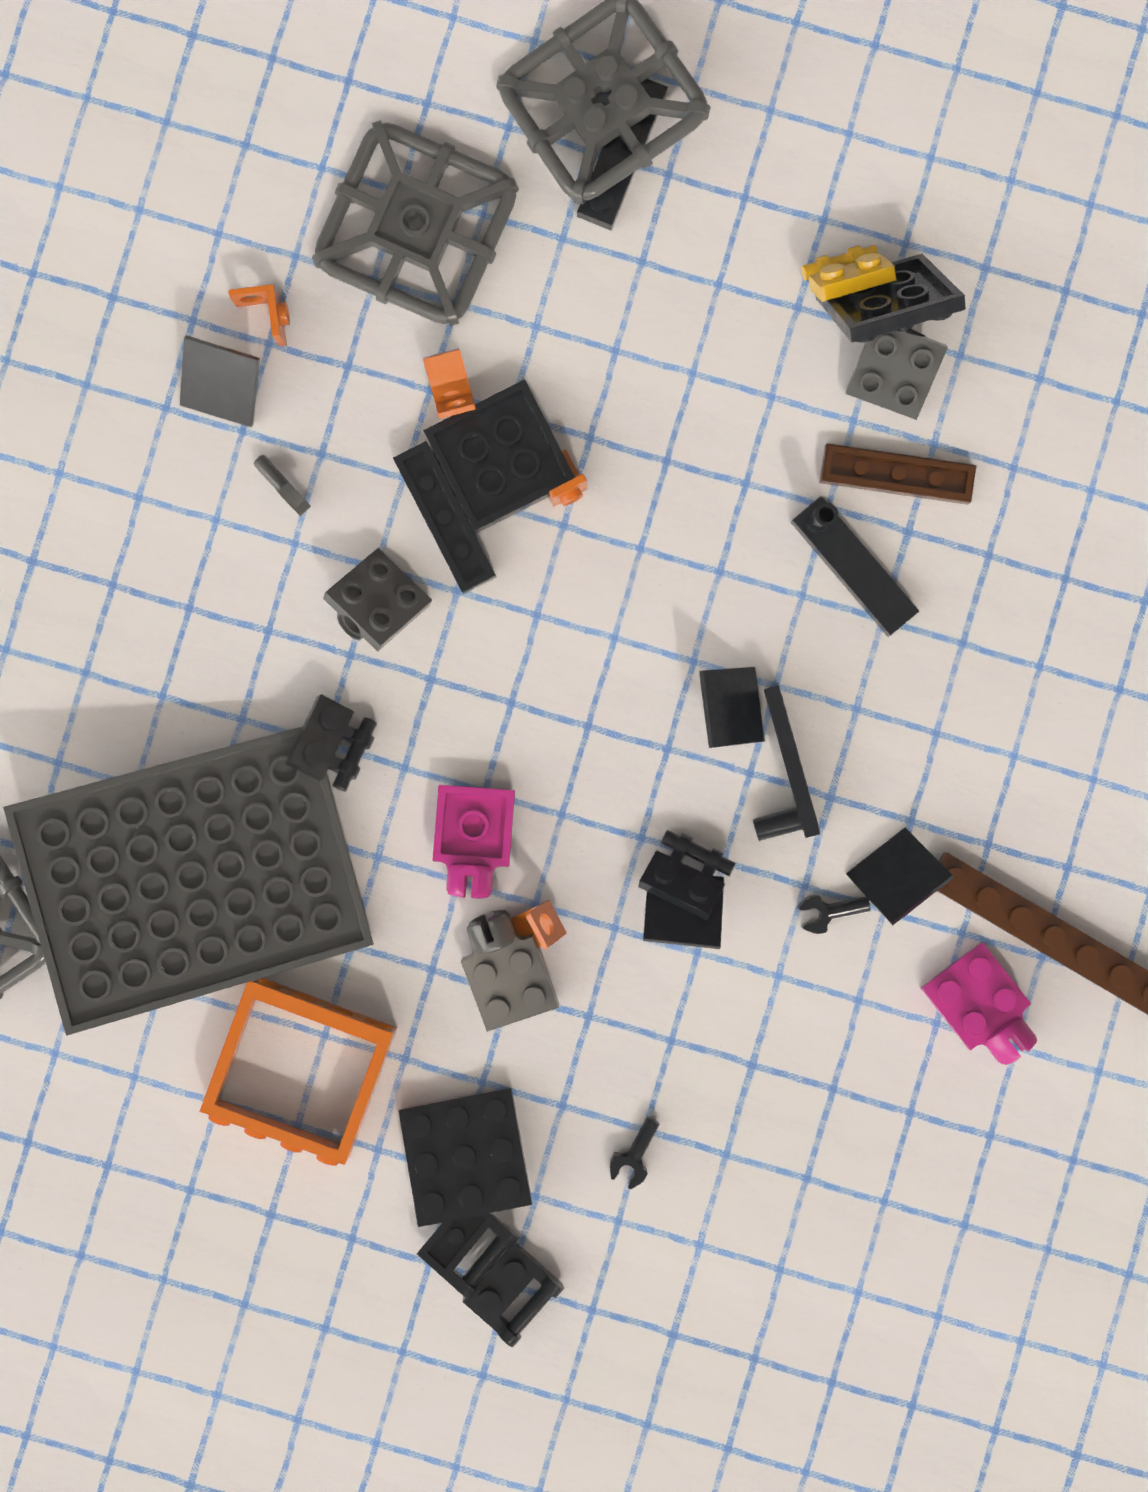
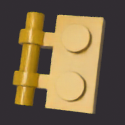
[801,245,896,302]

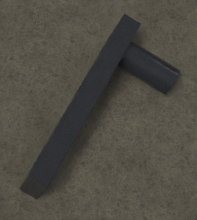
[790,496,919,637]
[753,685,820,841]

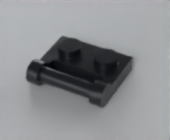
[417,1213,520,1299]
[462,1242,564,1347]

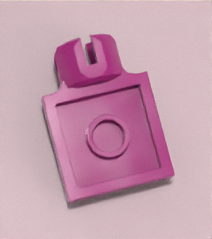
[432,785,515,899]
[920,942,1037,1065]

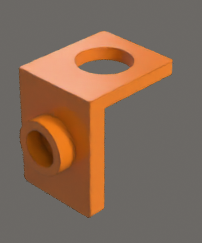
[228,284,290,346]
[423,348,476,419]
[548,450,587,507]
[511,900,567,949]

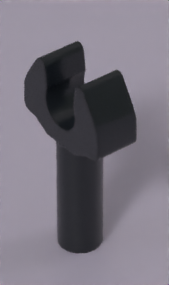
[797,894,871,934]
[610,1116,660,1189]

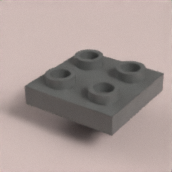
[846,329,948,420]
[323,548,432,652]

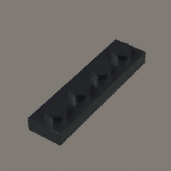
[577,78,668,231]
[393,441,497,595]

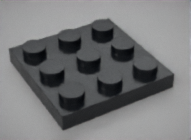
[815,254,966,343]
[423,379,575,534]
[398,1088,533,1227]

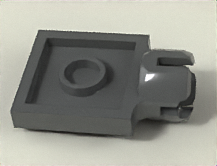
[461,910,560,1032]

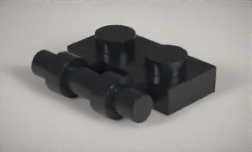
[285,694,377,792]
[638,830,736,921]

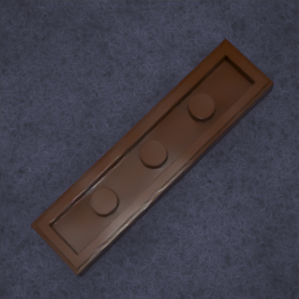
[819,443,977,505]

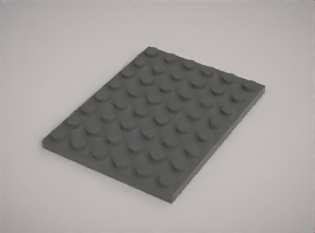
[3,726,374,1036]

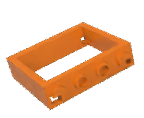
[199,978,397,1166]

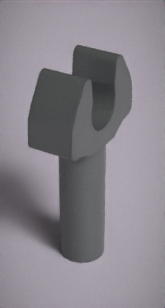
[254,455,311,516]

